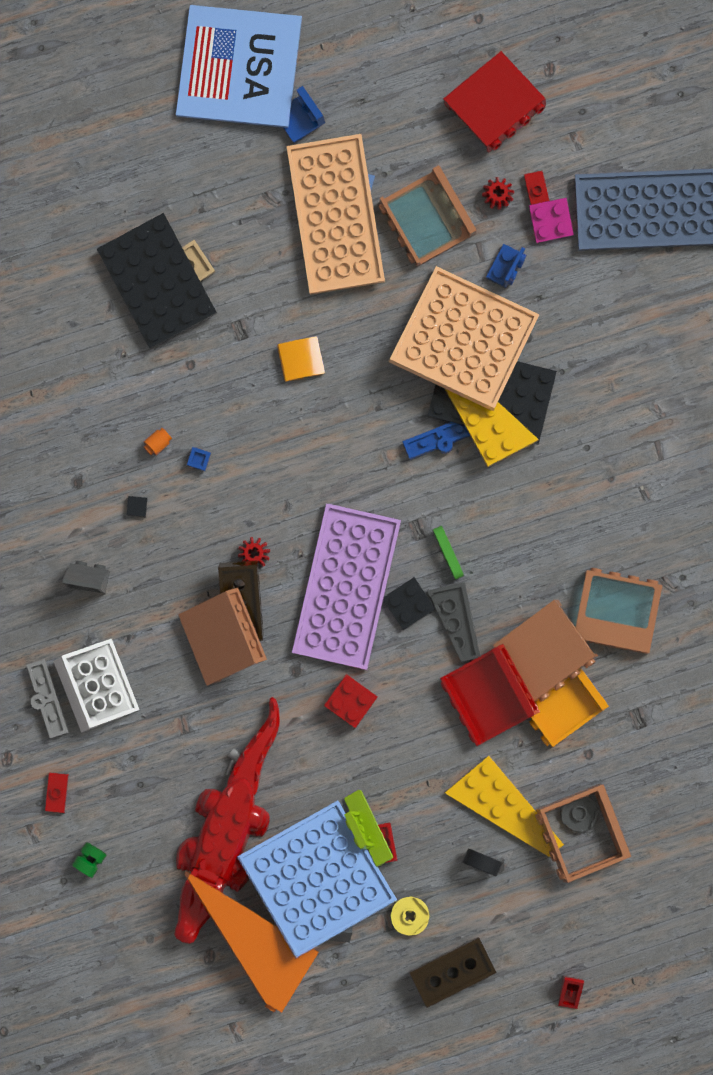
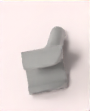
[226,748,241,776]

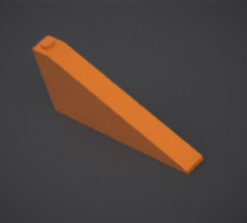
[184,871,319,1012]

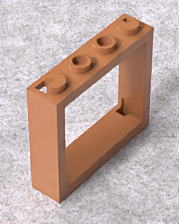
[535,784,631,883]

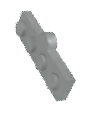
[26,659,69,739]

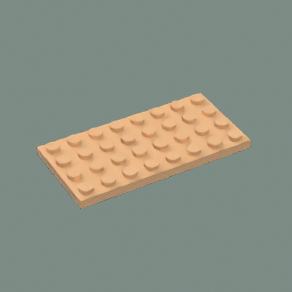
[287,134,385,295]

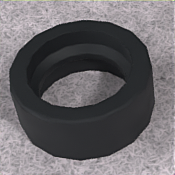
[463,848,502,876]

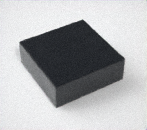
[127,496,148,517]

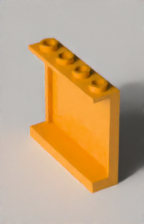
[529,668,609,748]

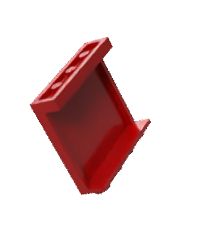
[443,51,546,153]
[440,644,540,746]

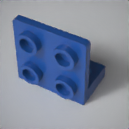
[283,86,325,143]
[486,244,527,288]

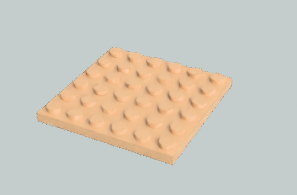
[389,266,539,411]

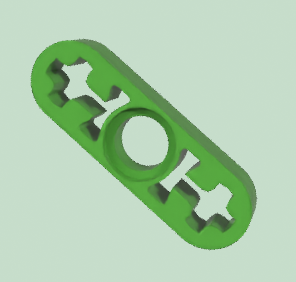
[433,526,464,580]

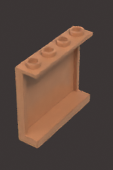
[178,588,267,686]
[493,600,598,702]

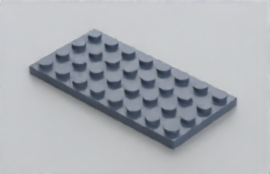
[575,169,713,251]

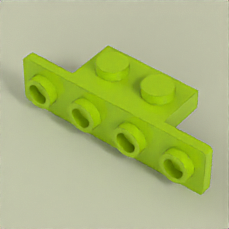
[344,790,393,866]

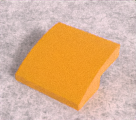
[277,337,325,382]

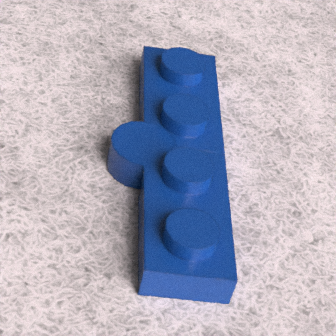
[402,422,470,460]

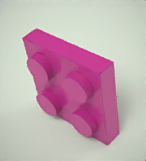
[528,197,574,243]

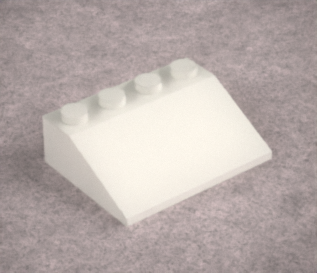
[53,639,139,733]

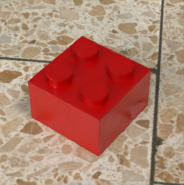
[324,674,378,729]

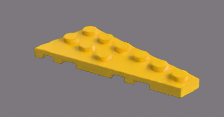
[444,388,539,467]
[445,756,564,857]

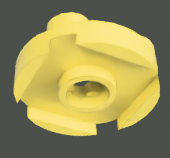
[391,896,429,936]

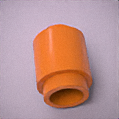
[143,428,172,456]

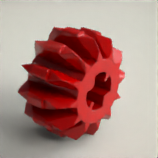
[482,177,514,210]
[238,537,270,567]

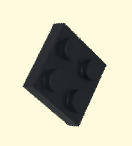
[383,577,435,631]

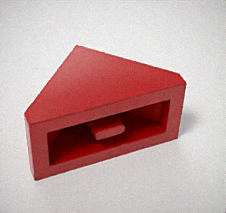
[558,976,584,1009]

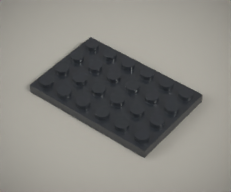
[97,213,217,349]
[427,361,557,445]

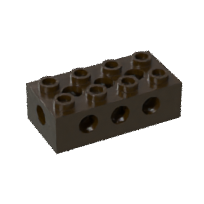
[218,560,264,641]
[409,937,497,1008]

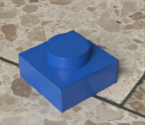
[187,447,211,471]

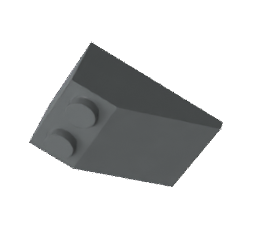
[62,561,110,594]

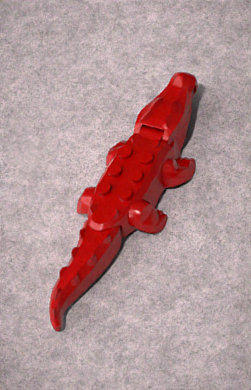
[174,697,280,944]

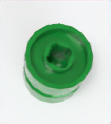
[72,842,107,878]

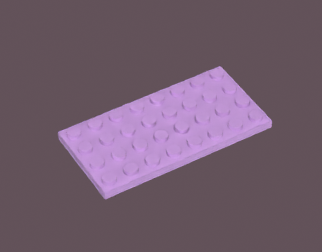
[292,503,401,670]

